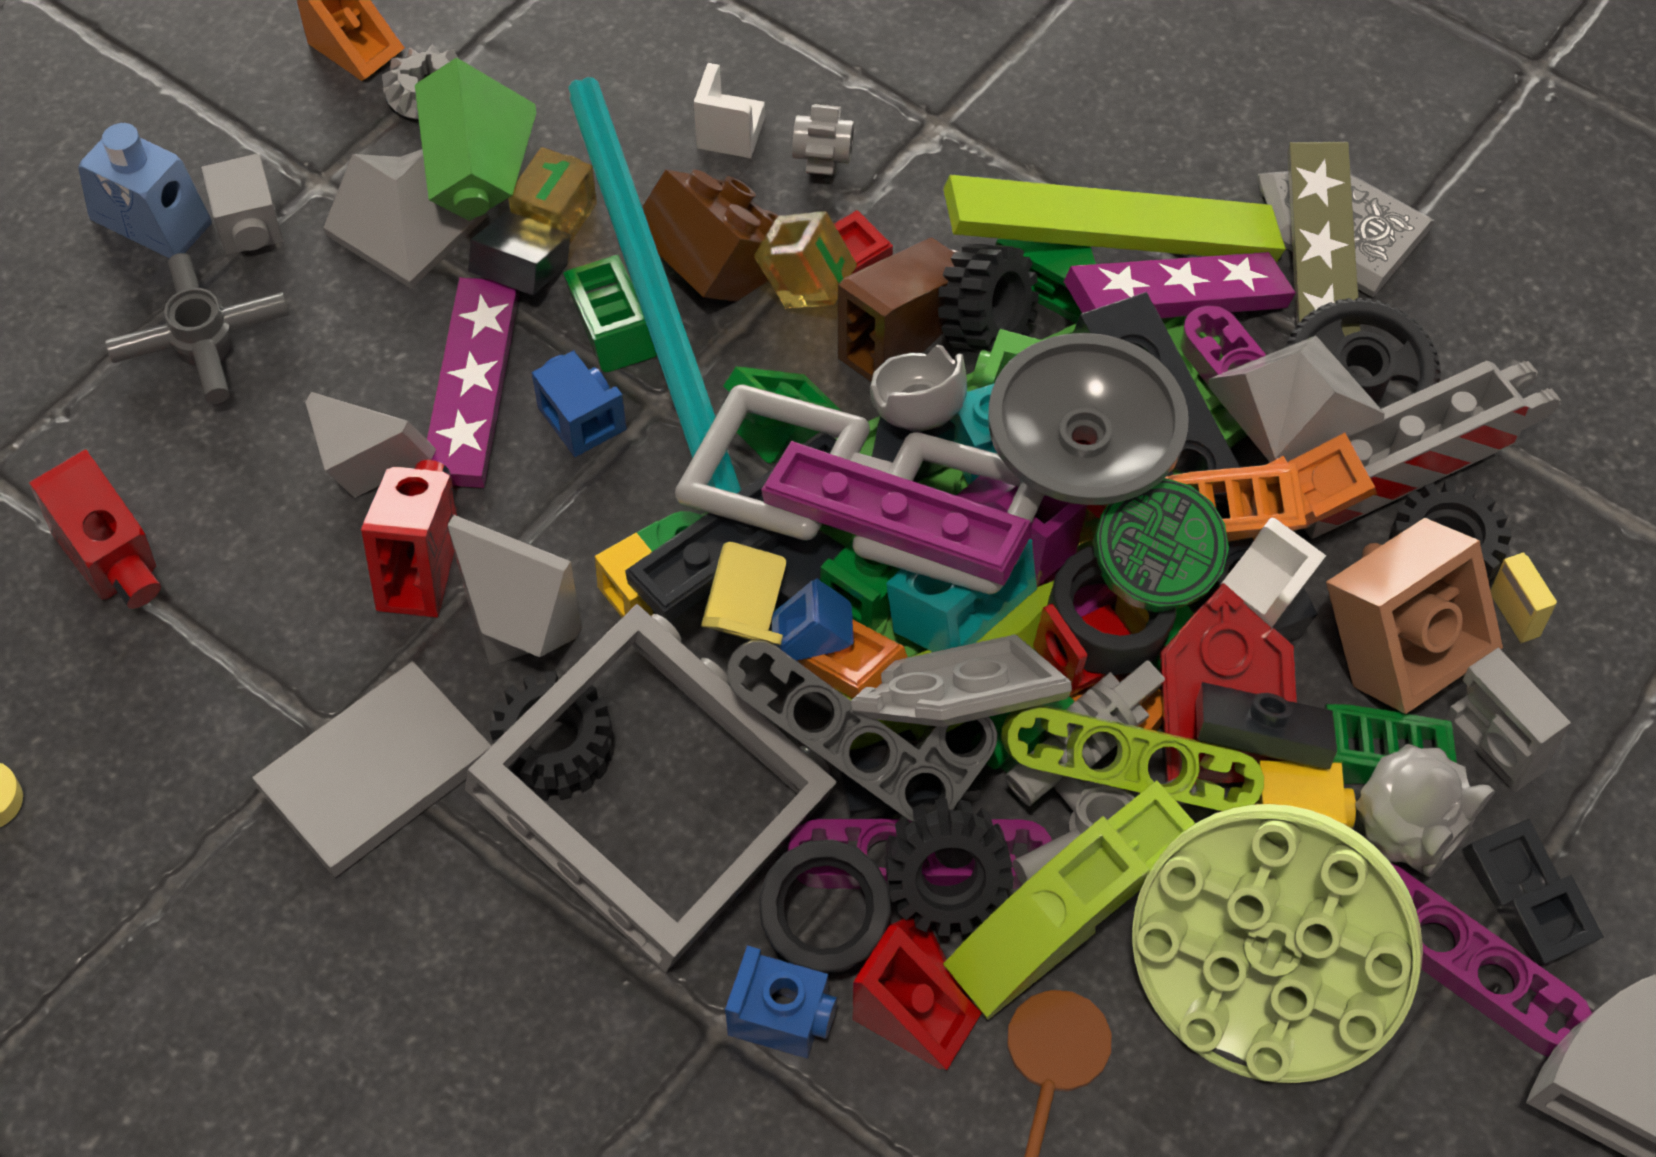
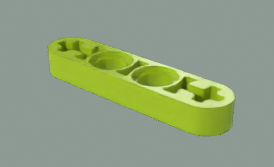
[1001,705,1264,811]

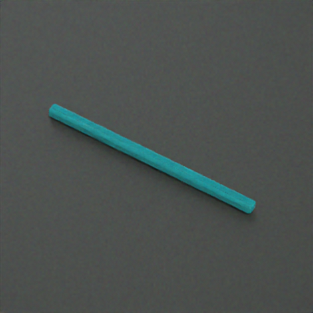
[568,76,741,494]

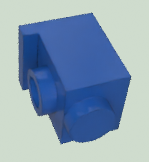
[531,350,627,457]
[725,946,838,1059]

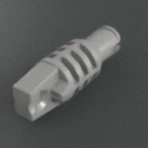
[1005,660,1165,806]

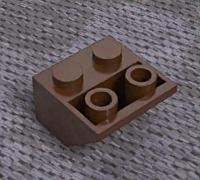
[642,169,806,301]

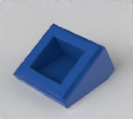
[772,578,854,661]

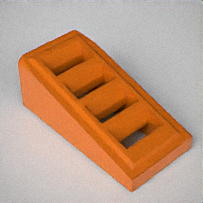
[1165,463,1307,541]

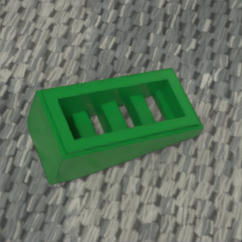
[563,255,657,372]
[1324,704,1457,784]

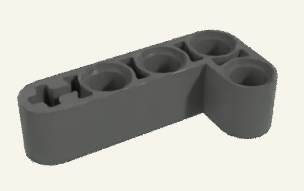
[727,640,997,821]

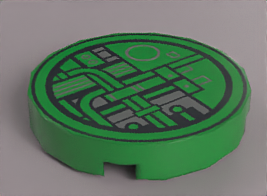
[1093,478,1229,612]

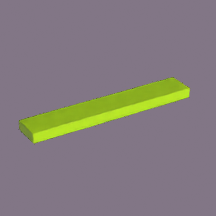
[943,175,1286,262]

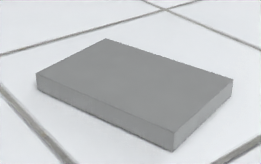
[252,661,491,878]

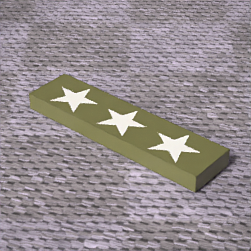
[1287,142,1360,337]

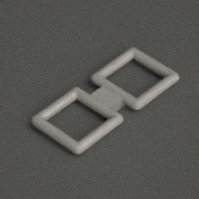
[675,385,1044,594]

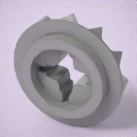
[382,44,468,119]

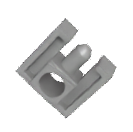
[1445,647,1571,793]

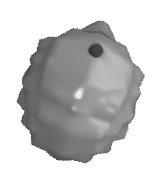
[1355,744,1495,877]

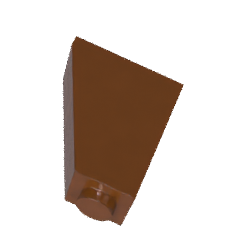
[838,237,959,382]

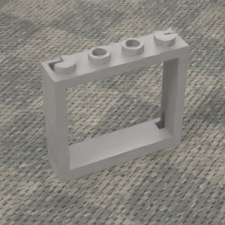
[465,604,837,974]

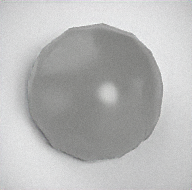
[870,345,967,432]

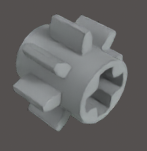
[792,104,854,175]

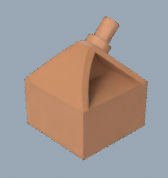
[1326,518,1503,714]

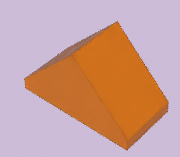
[297,0,405,81]

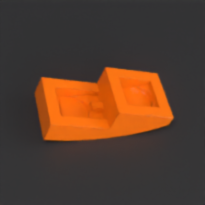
[1240,433,1377,540]

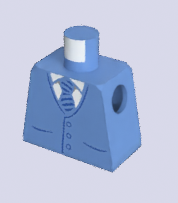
[78,123,212,258]

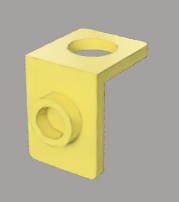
[701,542,786,645]

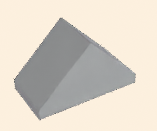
[305,392,436,498]

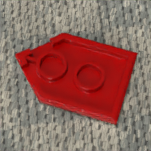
[1160,583,1297,784]

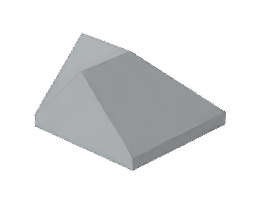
[323,149,487,289]
[1209,336,1385,462]
[448,515,582,666]

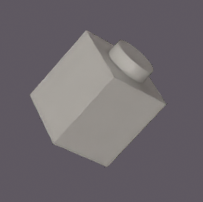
[201,153,284,255]

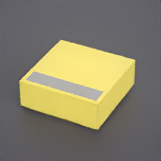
[1491,552,1557,643]

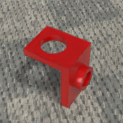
[1033,604,1130,696]

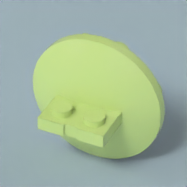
[1132,804,1423,1083]

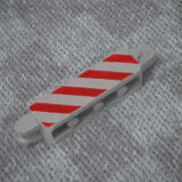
[1304,361,1561,539]

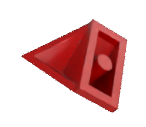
[852,915,981,1070]

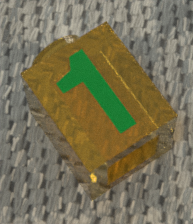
[508,147,597,244]
[754,211,857,308]

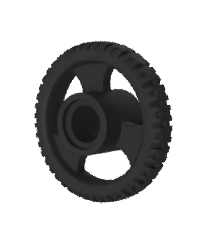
[1284,298,1441,404]

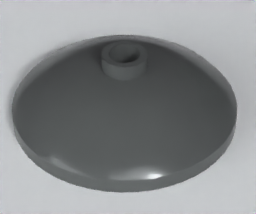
[988,333,1189,505]

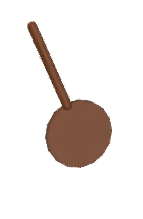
[1007,990,1112,1157]

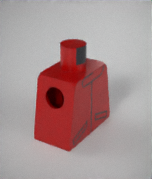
[29,449,161,609]
[361,460,457,618]

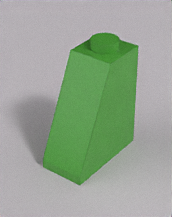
[415,57,536,221]

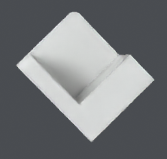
[694,63,765,158]
[1221,518,1326,628]

